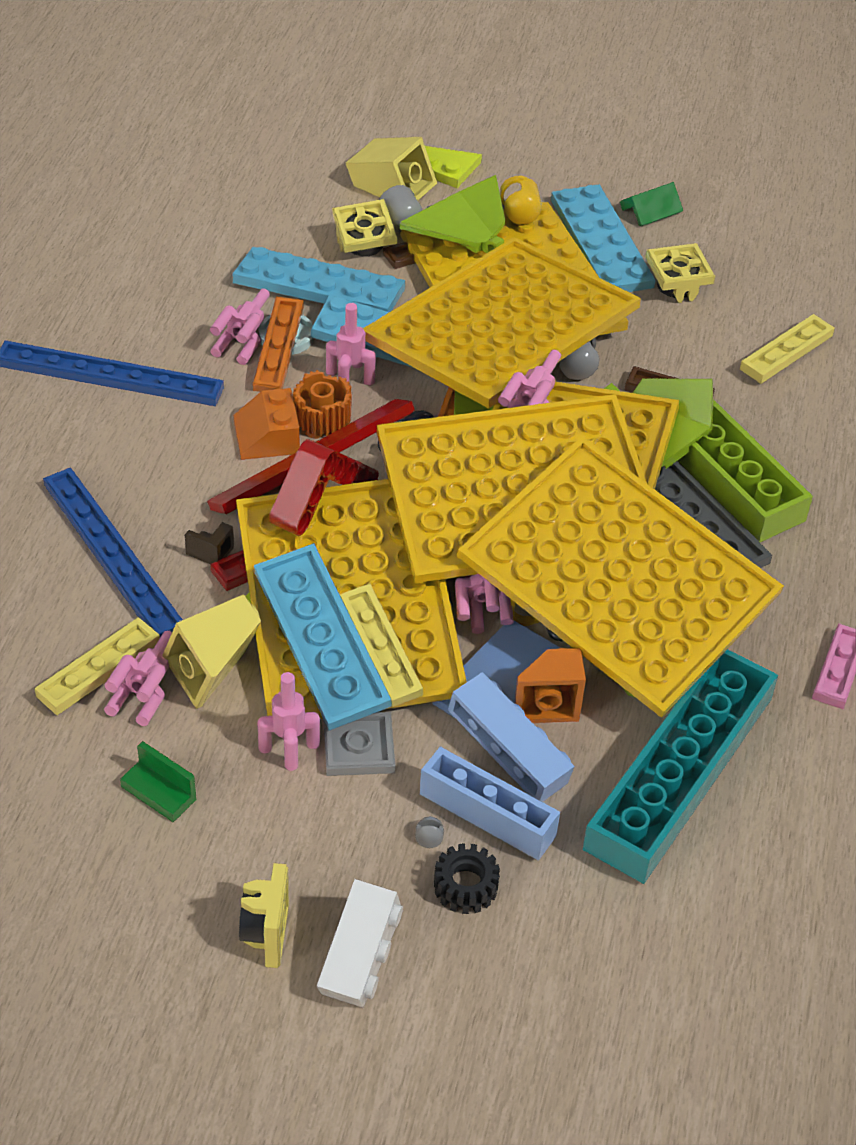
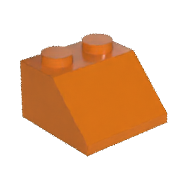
[233,388,300,460]
[514,648,586,723]

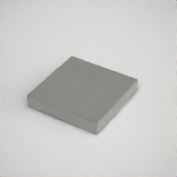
[324,712,395,776]

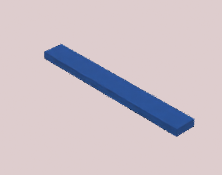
[0,340,224,407]
[43,467,183,637]

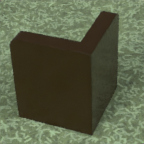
[184,522,234,564]

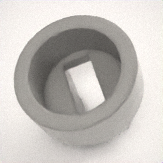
[415,816,444,848]

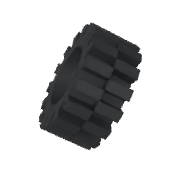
[434,843,500,914]

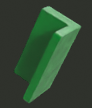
[619,182,683,226]
[120,741,197,822]

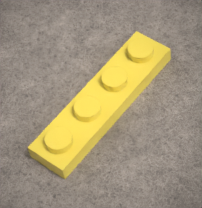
[740,314,835,384]
[340,584,423,707]
[34,617,160,716]

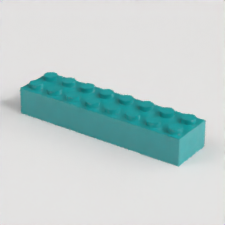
[582,649,778,884]

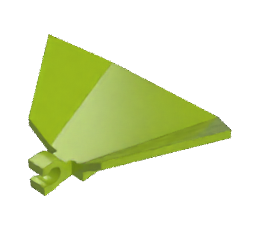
[400,175,505,253]
[604,378,713,469]

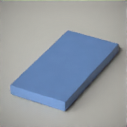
[432,620,560,719]

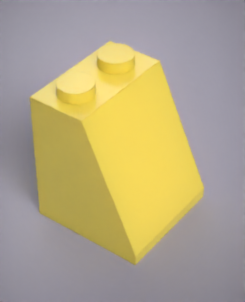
[346,137,437,201]
[162,594,261,709]

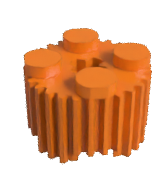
[293,370,352,439]

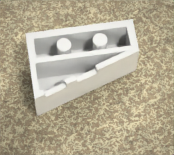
[317,879,403,1008]

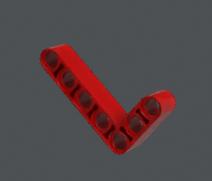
[269,439,379,536]

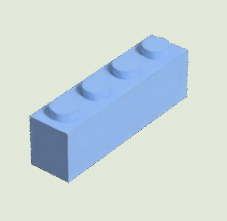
[448,672,575,802]
[420,747,560,861]

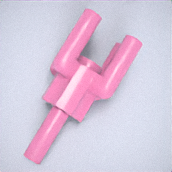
[210,288,270,365]
[326,303,376,386]
[498,350,561,408]
[455,574,514,634]
[104,631,172,726]
[257,672,320,771]

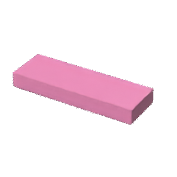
[812,623,856,710]

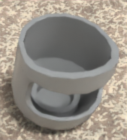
[379,185,422,233]
[558,338,600,380]

